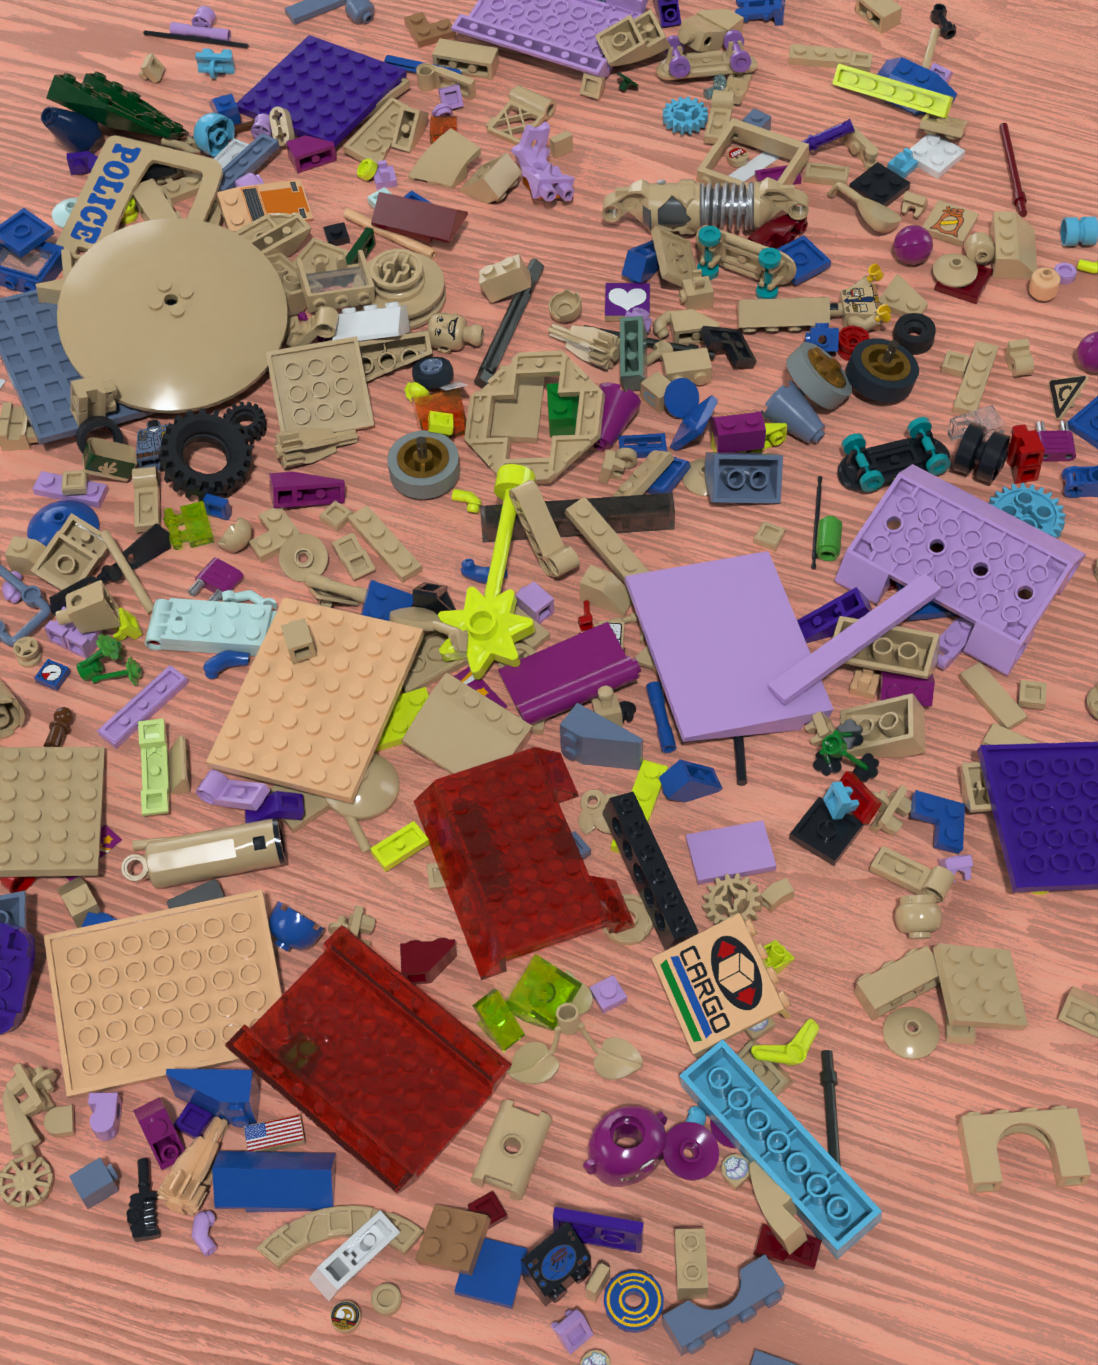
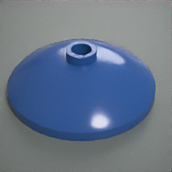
[27,500,100,547]

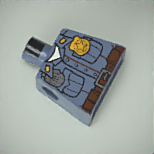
[136,420,168,471]

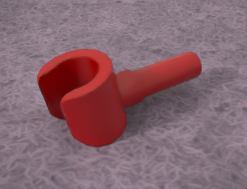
[578,600,593,631]

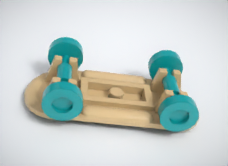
[696,225,797,299]

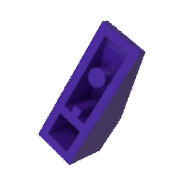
[797,587,872,643]

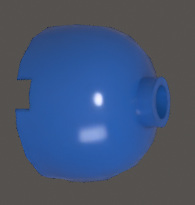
[269,901,325,952]

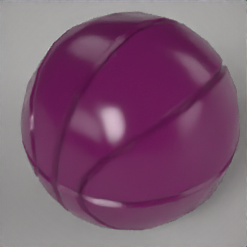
[893,225,933,265]
[1077,332,1098,373]

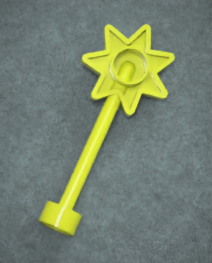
[438,464,536,680]

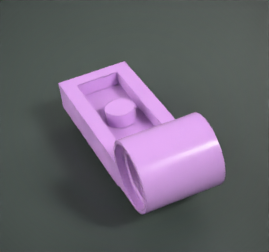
[196,770,270,811]

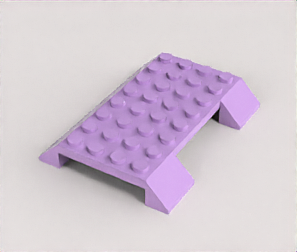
[451,0,648,77]

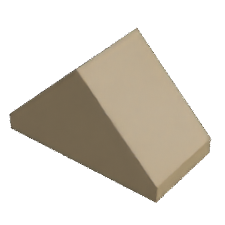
[961,762,992,813]

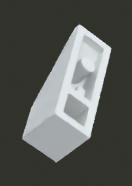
[309,1211,400,1301]

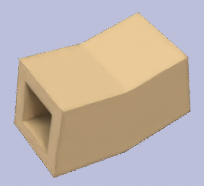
[759,878,794,913]

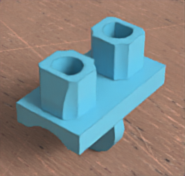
[195,48,235,79]

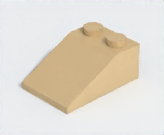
[840,693,925,758]

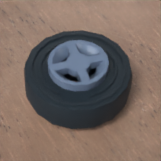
[412,357,453,389]

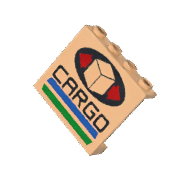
[651,913,791,1059]

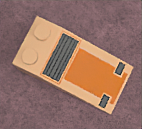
[217,179,314,232]

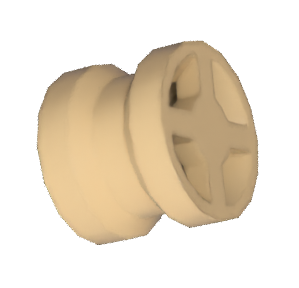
[13,637,42,668]

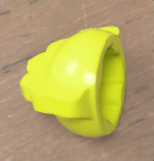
[405,382,432,406]

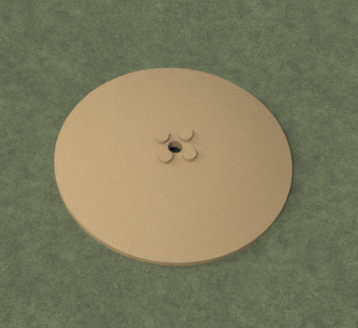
[57,218,288,413]

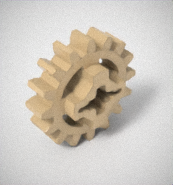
[703,873,763,925]

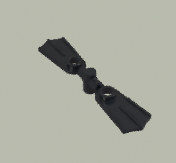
[49,523,171,616]

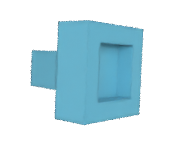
[887,148,918,179]
[823,781,859,820]

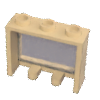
[296,250,375,313]

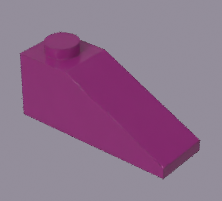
[269,471,345,508]

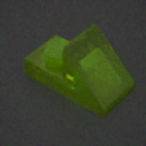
[472,989,525,1052]

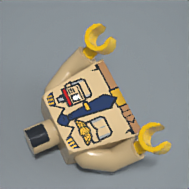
[830,263,891,331]

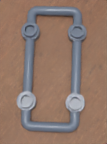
[0,564,51,647]

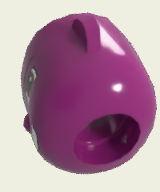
[583,1105,667,1187]

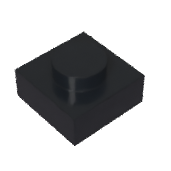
[323,222,350,246]

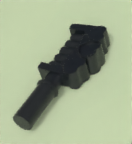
[126,1158,160,1242]

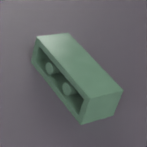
[620,316,647,391]

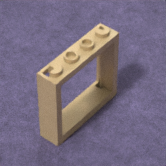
[697,118,809,197]

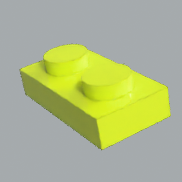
[370,821,429,872]

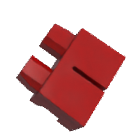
[1006,424,1045,484]

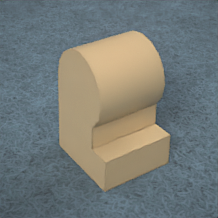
[1005,338,1034,377]

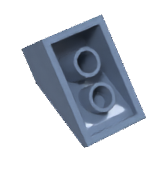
[560,703,643,770]

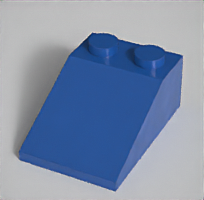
[166,1069,261,1128]

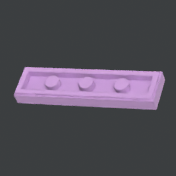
[97,665,189,749]

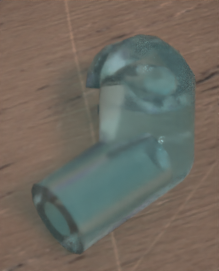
[703,74,727,100]

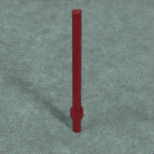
[999,123,1027,217]

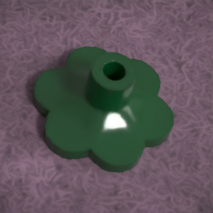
[617,72,639,92]

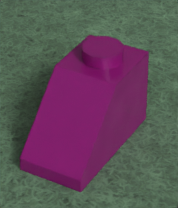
[286,135,337,174]

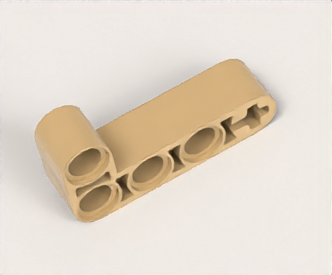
[509,479,580,577]

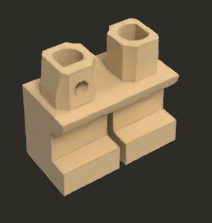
[70,376,117,428]
[0,402,38,451]

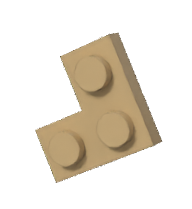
[249,508,300,563]

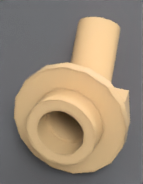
[647,340,673,366]

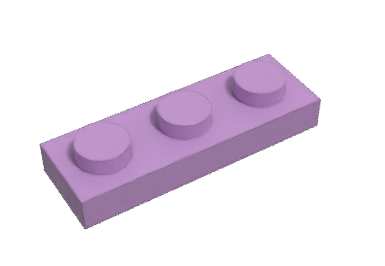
[32,471,109,508]

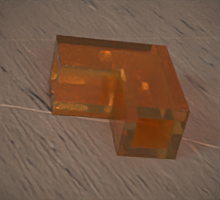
[429,116,458,144]

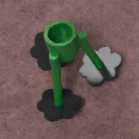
[813,719,879,782]

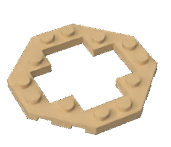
[464,350,605,484]

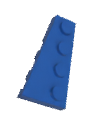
[361,580,413,621]

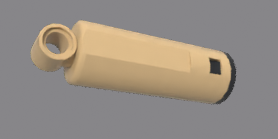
[121,817,287,889]

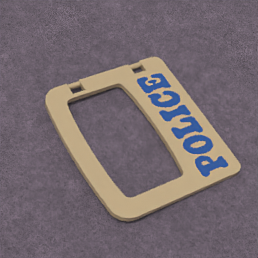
[56,135,223,260]

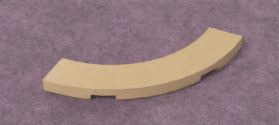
[256,1205,424,1270]

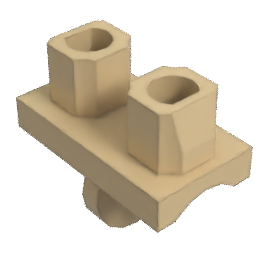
[869,785,912,836]
[328,905,375,961]
[6,1063,57,1117]

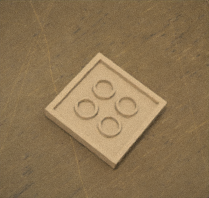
[933,943,1028,1030]

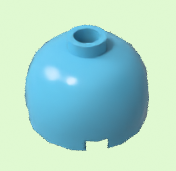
[193,112,235,157]

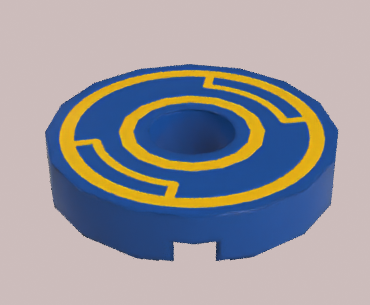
[604,1270,664,1333]

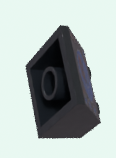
[521,1222,591,1307]

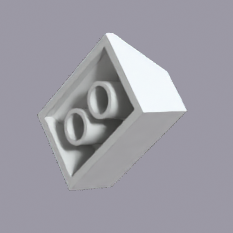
[332,301,410,341]

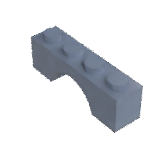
[662,1255,785,1356]

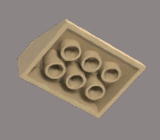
[401,672,533,797]

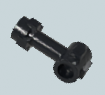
[930,3,956,39]

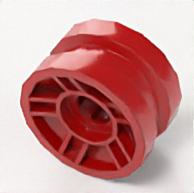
[837,326,870,361]

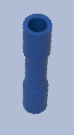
[646,681,677,753]

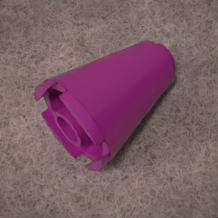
[592,382,641,451]

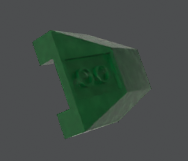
[46,71,189,138]

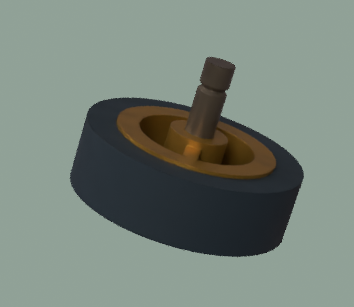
[846,338,919,403]

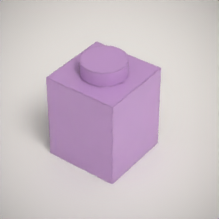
[515,581,554,624]

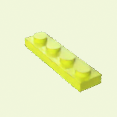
[611,759,668,854]

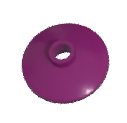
[662,1122,719,1181]

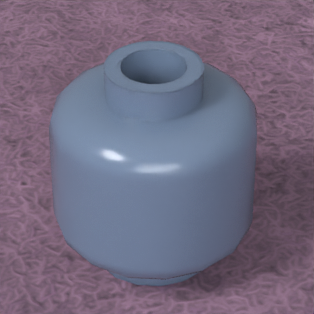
[345,0,375,24]

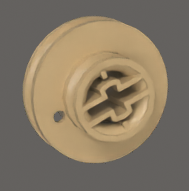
[353,249,446,330]

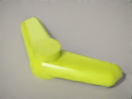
[751,1019,819,1066]

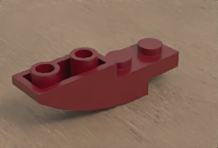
[748,214,808,249]

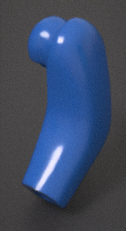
[461,558,508,584]
[203,650,250,679]

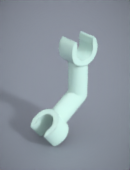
[222,590,277,609]

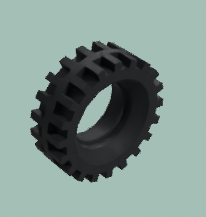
[158,409,253,502]

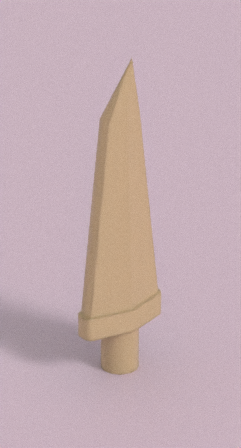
[2,1085,41,1162]

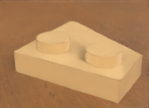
[879,274,928,317]

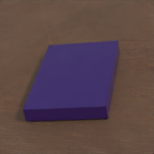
[553,1207,644,1253]

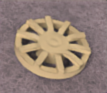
[0,1156,54,1209]

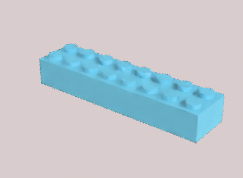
[679,1039,882,1260]

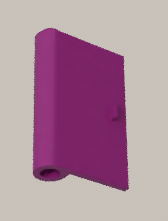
[498,621,641,725]

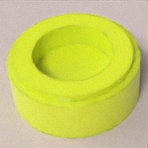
[357,158,377,181]

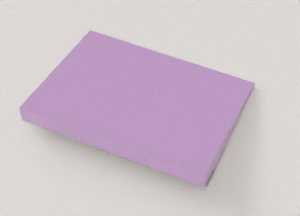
[624,551,834,742]

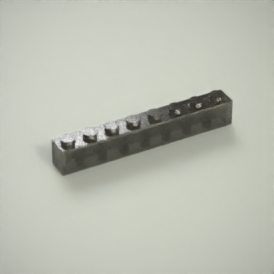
[480,493,675,543]

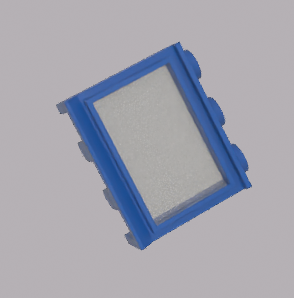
[0,241,64,293]

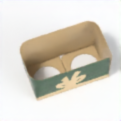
[82,437,137,482]

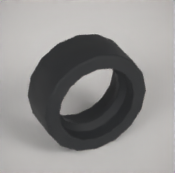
[76,416,123,454]

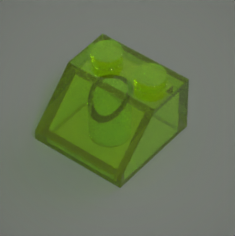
[501,954,582,1032]

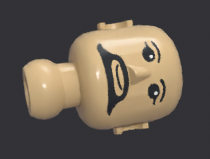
[427,312,484,353]

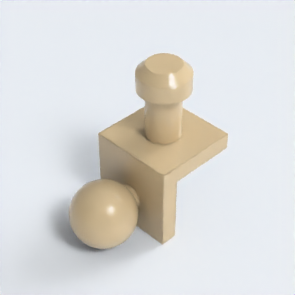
[592,686,623,728]

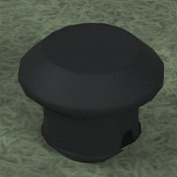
[619,701,636,723]

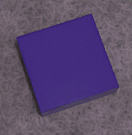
[173,1102,214,1139]

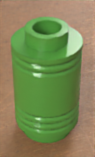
[816,516,843,561]

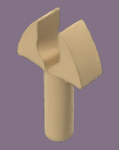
[161,137,202,155]

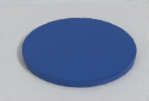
[664,378,699,418]

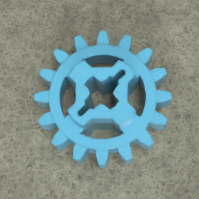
[663,96,708,135]

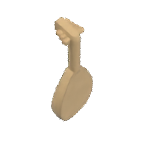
[827,182,901,232]
[389,607,468,652]

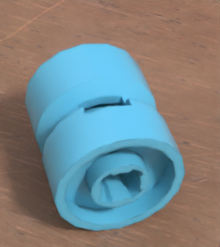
[1060,216,1098,246]

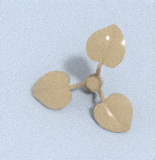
[508,970,643,1085]

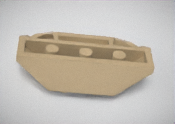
[235,213,311,257]

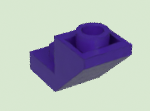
[66,151,98,175]
[244,791,304,823]

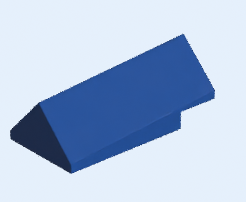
[212,1151,336,1213]

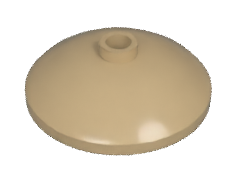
[323,753,399,820]

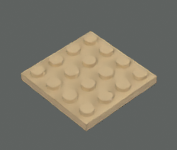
[266,336,375,433]

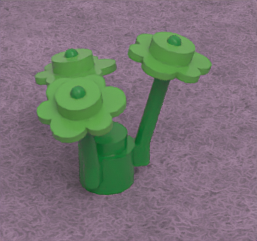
[76,634,142,686]

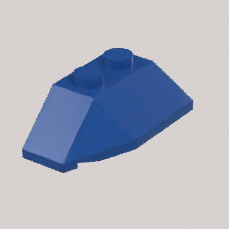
[877,57,957,116]

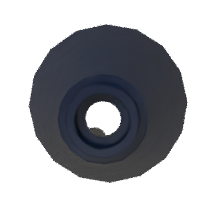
[41,107,101,153]

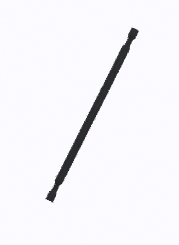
[811,476,822,570]

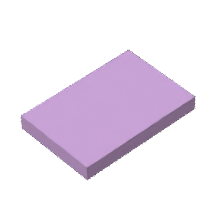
[685,820,776,885]

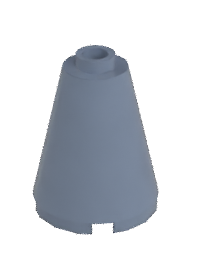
[761,380,825,444]

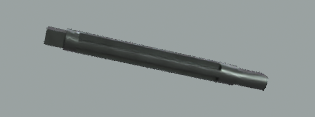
[474,259,544,388]

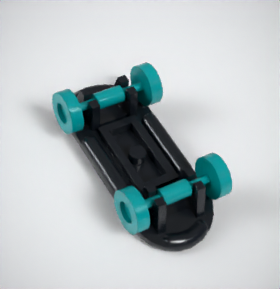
[837,417,951,492]

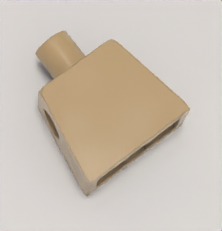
[678,15,727,52]
[56,580,121,633]

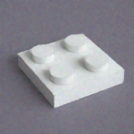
[910,134,965,179]

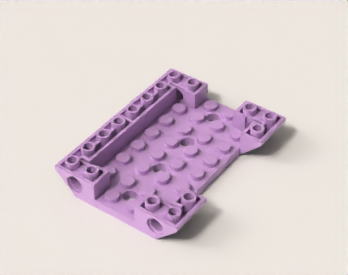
[834,464,1086,677]

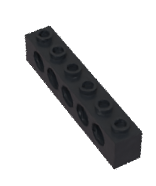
[602,791,699,951]

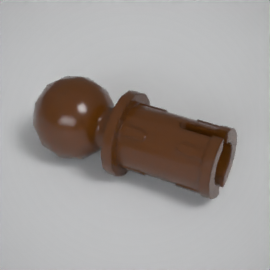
[43,707,74,747]

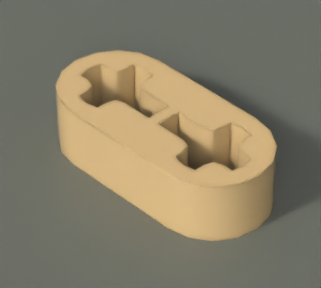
[269,107,295,148]

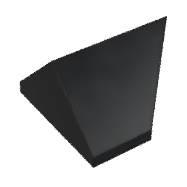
[412,582,456,615]

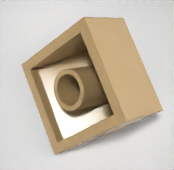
[460,152,522,204]

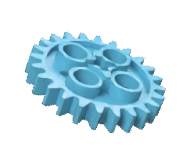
[989,483,1066,538]

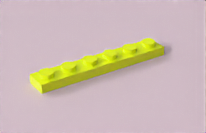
[832,64,953,118]

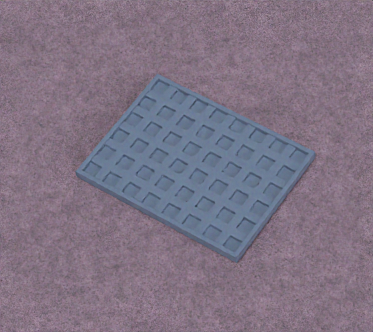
[0,290,157,445]

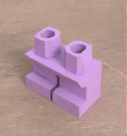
[44,606,102,659]

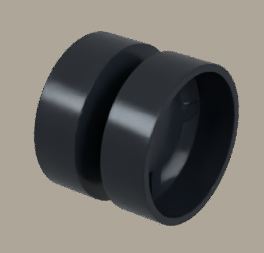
[953,422,1010,483]

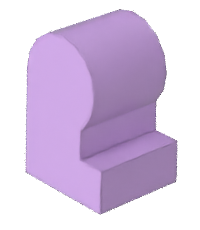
[88,1093,123,1141]

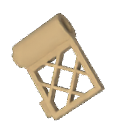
[486,85,556,145]

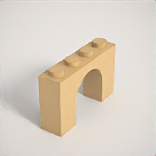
[957,1106,1091,1194]

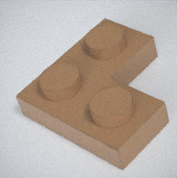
[404,12,456,48]

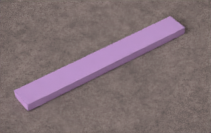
[768,573,942,705]

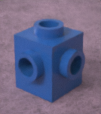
[805,323,839,353]

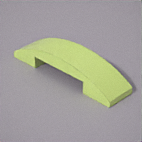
[138,718,170,816]

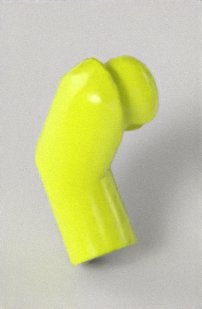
[1077,259,1098,274]
[452,489,482,513]

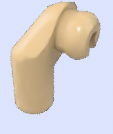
[653,310,671,339]

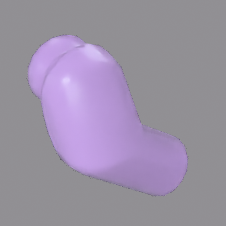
[191,1210,217,1257]

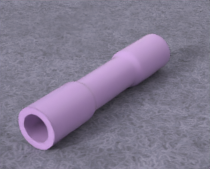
[170,22,231,41]

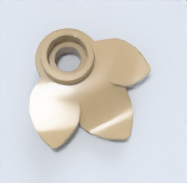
[578,789,618,835]

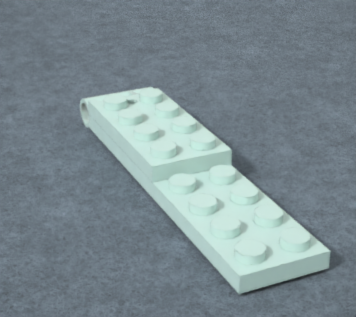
[145,598,277,656]

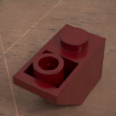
[400,938,457,986]

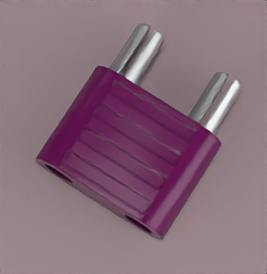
[1036,421,1076,462]
[188,557,244,601]

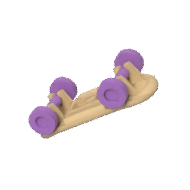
[656,30,757,80]

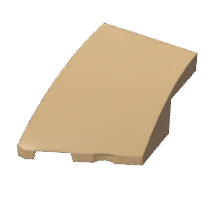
[408,128,481,189]

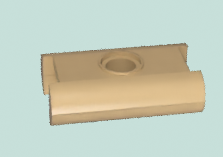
[470,1100,552,1201]

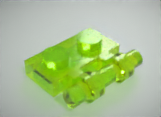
[163,501,214,550]

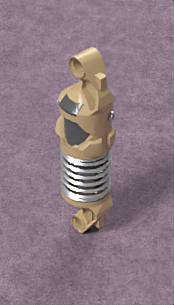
[602,177,809,235]

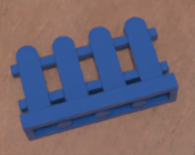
[735,0,785,26]

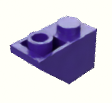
[653,0,681,28]

